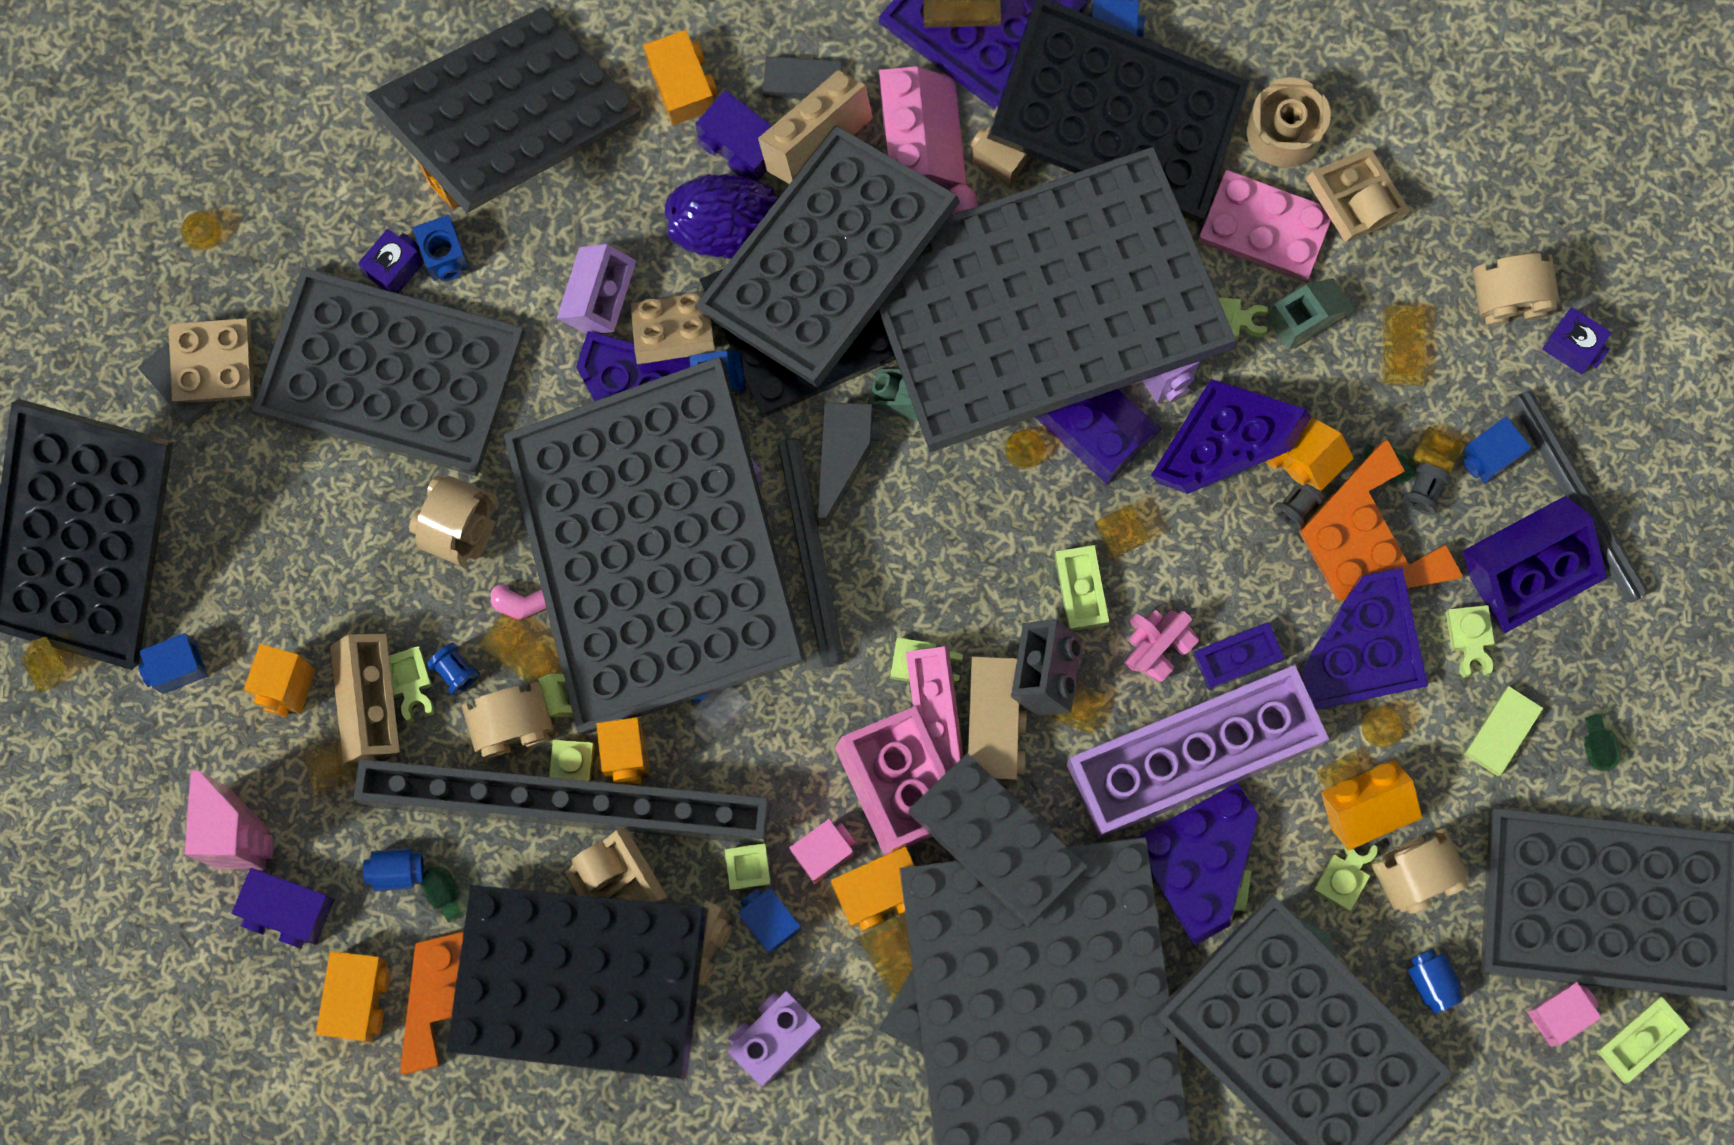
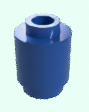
[363,848,424,892]
[1407,949,1464,1014]

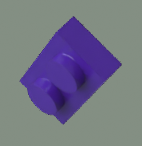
[1193,622,1285,690]

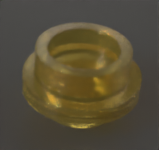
[181,212,221,250]
[1005,430,1045,469]
[1362,707,1403,748]

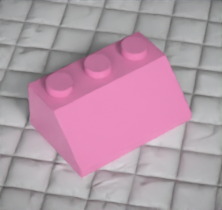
[879,66,967,189]
[835,706,946,856]
[184,771,274,869]

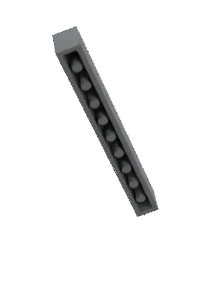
[353,759,770,844]

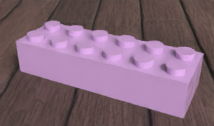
[1066,665,1329,840]

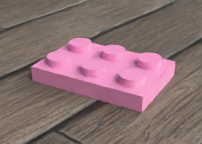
[1198,170,1331,282]

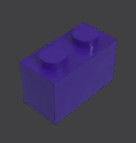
[695,90,772,181]
[231,867,335,949]

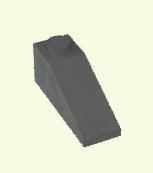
[818,402,880,527]

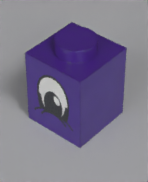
[357,228,424,293]
[1542,307,1612,375]

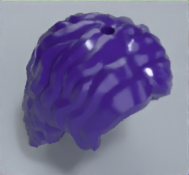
[664,174,779,259]

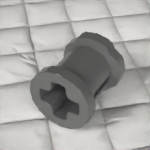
[1402,463,1452,515]
[1272,481,1326,530]

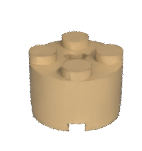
[1247,77,1331,168]
[1472,253,1560,326]
[409,475,499,568]
[461,682,554,760]
[1371,828,1469,914]

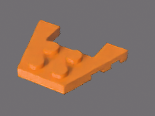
[1299,440,1463,601]
[400,931,464,1075]

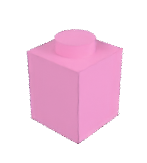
[789,819,855,885]
[1526,982,1602,1047]

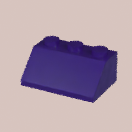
[1034,389,1162,485]
[1463,496,1607,634]

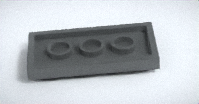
[909,753,1088,928]

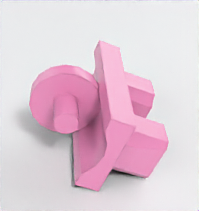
[1123,610,1199,682]

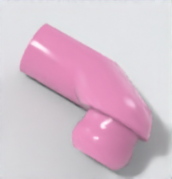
[490,584,546,620]

